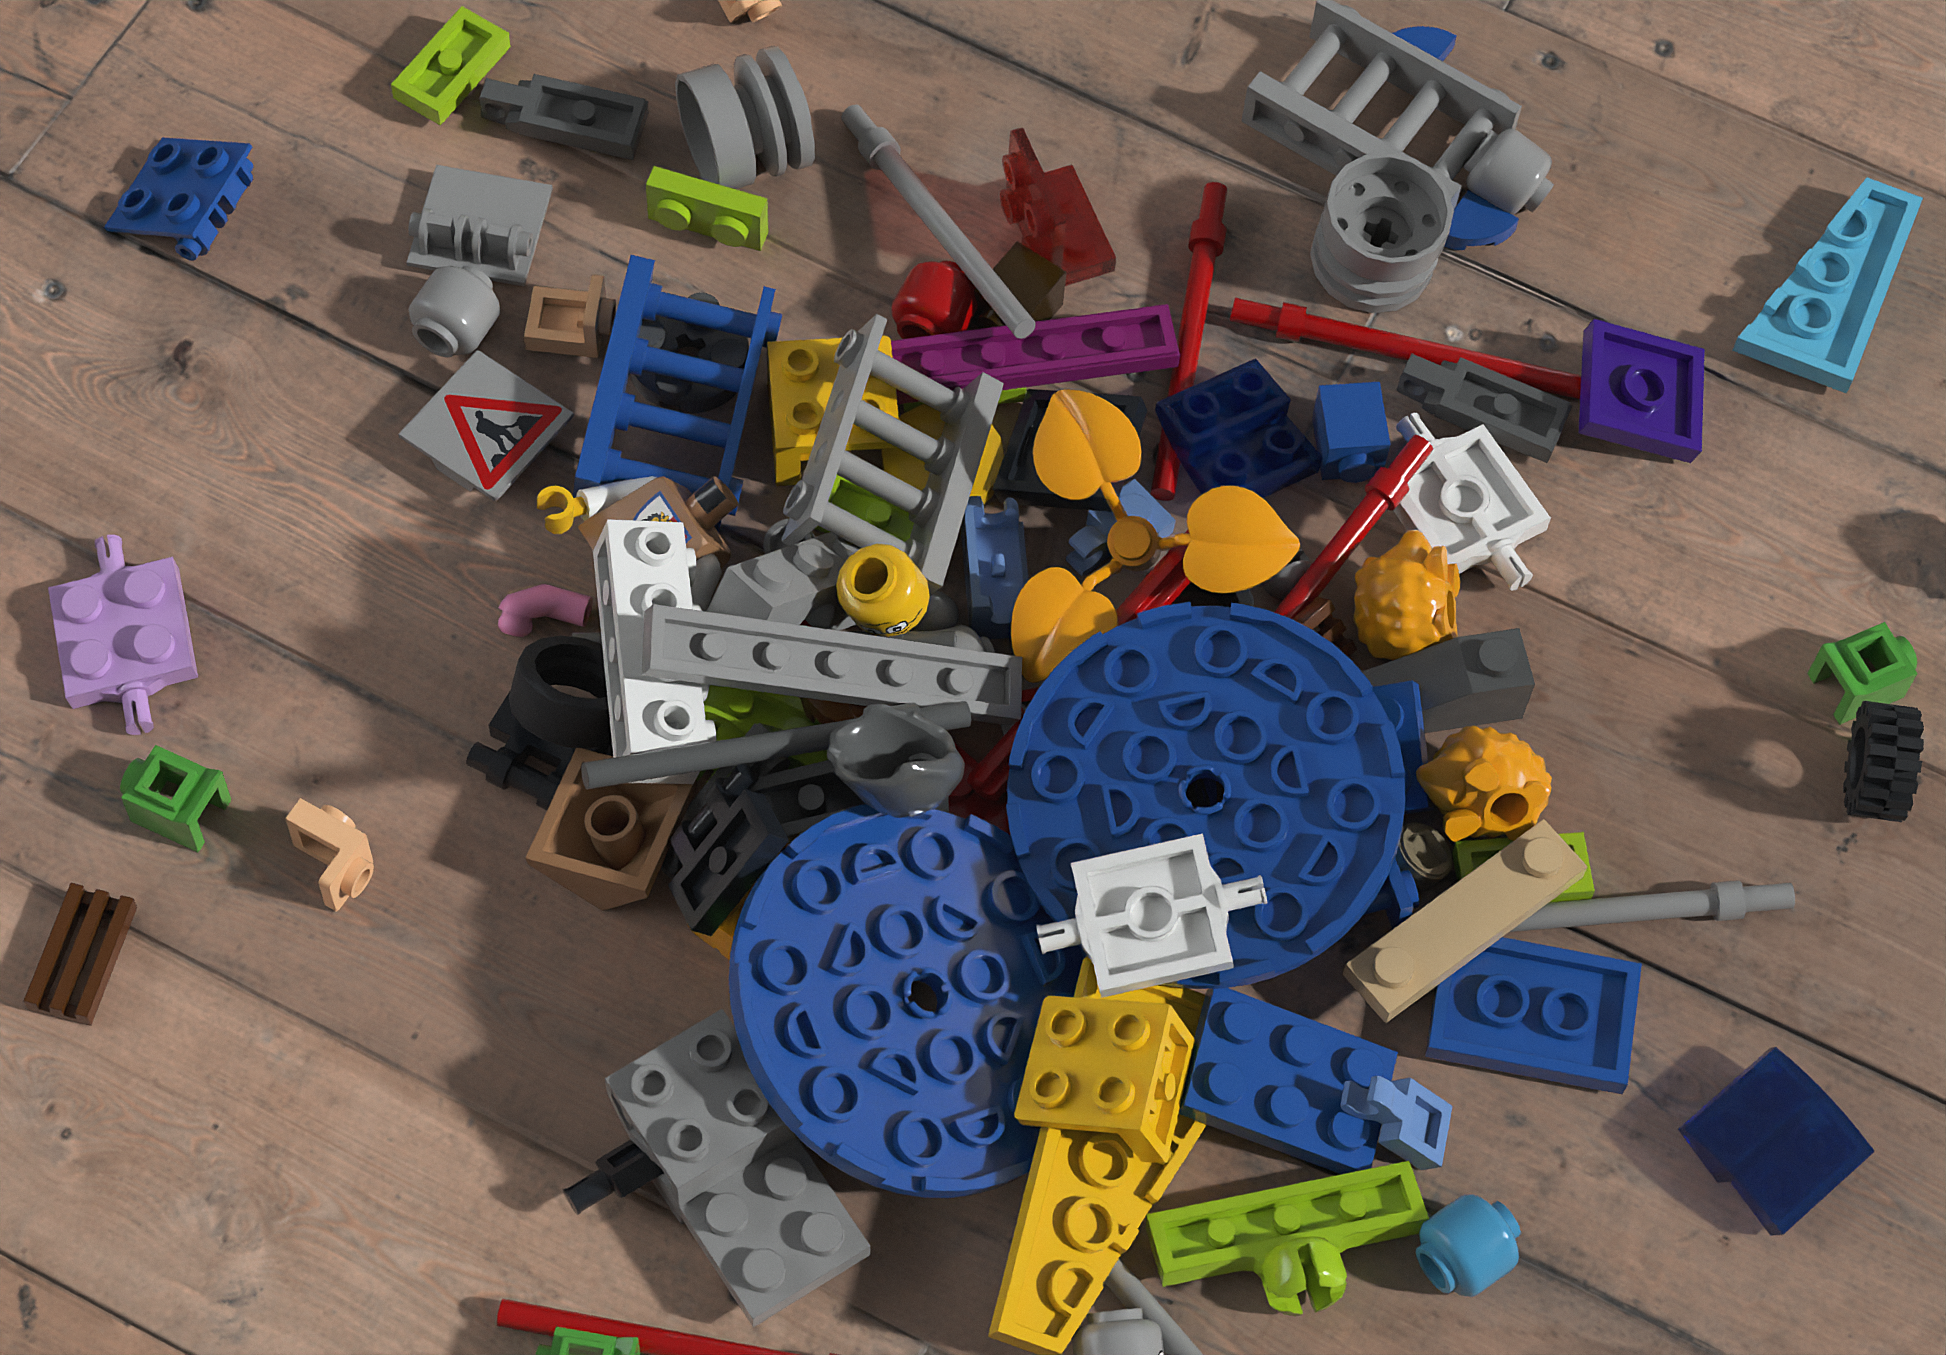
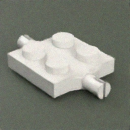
[1393,413,1551,591]
[1036,834,1268,998]

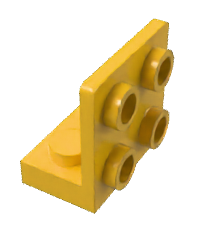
[767,335,899,486]
[1014,996,1195,1164]

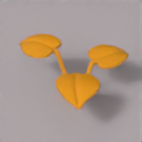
[1011,389,1300,683]

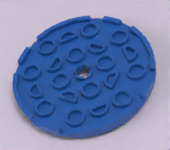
[1006,602,1405,989]
[729,804,1087,1198]

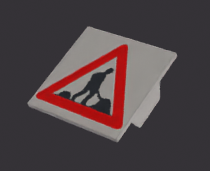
[398,350,574,502]

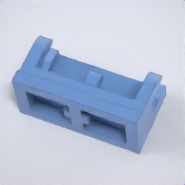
[961,496,1029,639]

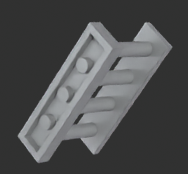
[1242,0,1522,210]
[781,314,1004,596]

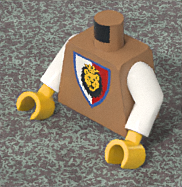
[537,476,738,611]

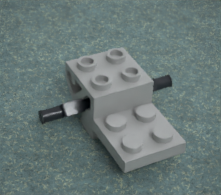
[563,1009,870,1328]

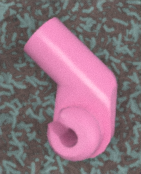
[498,584,593,637]

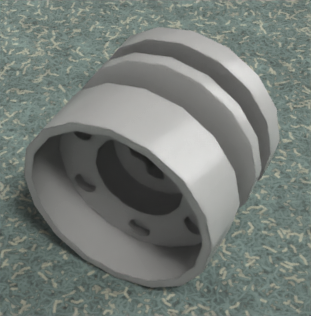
[675,46,815,189]
[1310,152,1454,313]

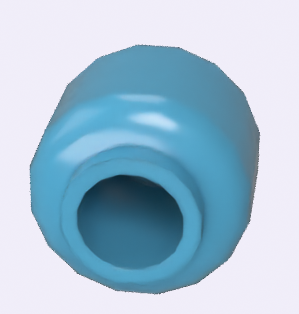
[1415,1194,1521,1297]

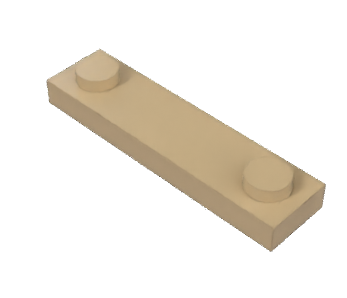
[1343,819,1588,1023]

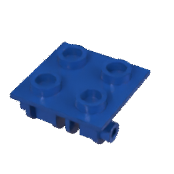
[104,137,254,261]

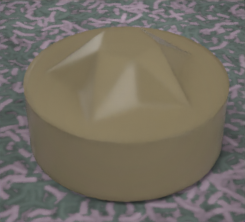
[1395,822,1452,890]

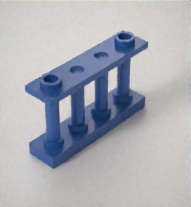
[573,255,783,533]

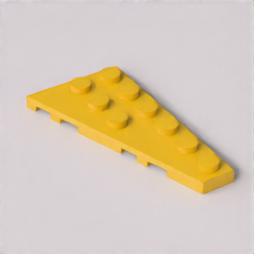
[988,956,1207,1355]

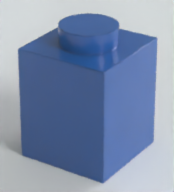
[1312,381,1391,483]

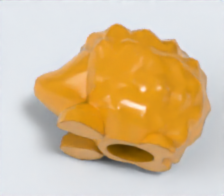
[1353,530,1460,661]
[1416,725,1552,842]

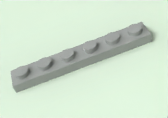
[641,604,1022,726]

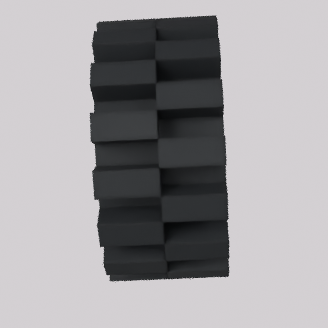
[1843,701,1924,822]

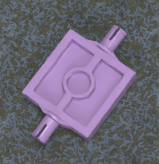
[48,535,198,735]

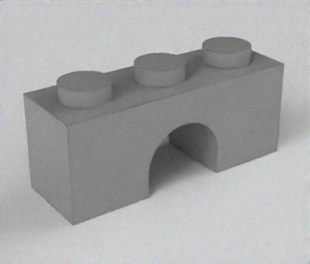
[706,532,861,631]

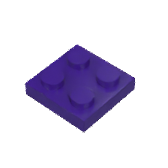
[1578,319,1705,463]

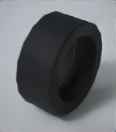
[509,635,612,749]

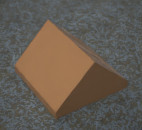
[525,748,698,911]

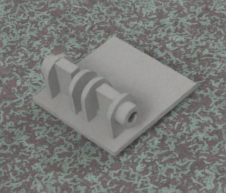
[406,165,553,286]

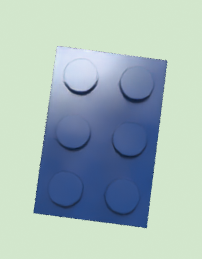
[1425,937,1642,1095]
[1178,988,1398,1174]

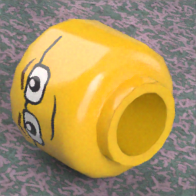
[836,544,930,637]

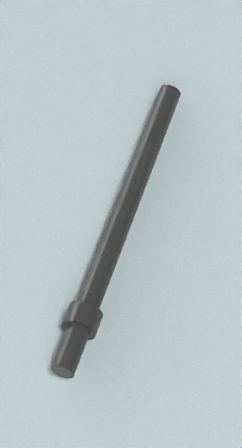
[581,701,971,789]

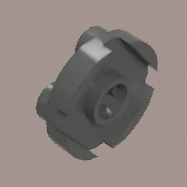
[630,293,749,414]

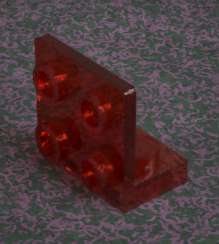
[1000,127,1116,286]

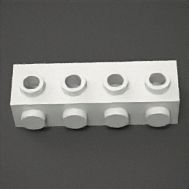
[593,519,716,784]

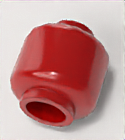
[891,260,978,339]

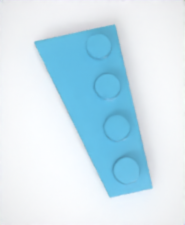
[1732,177,1923,394]

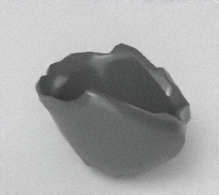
[827,704,965,818]

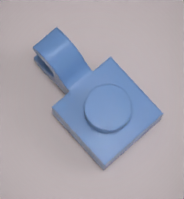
[1066,479,1176,576]
[1340,1076,1453,1170]

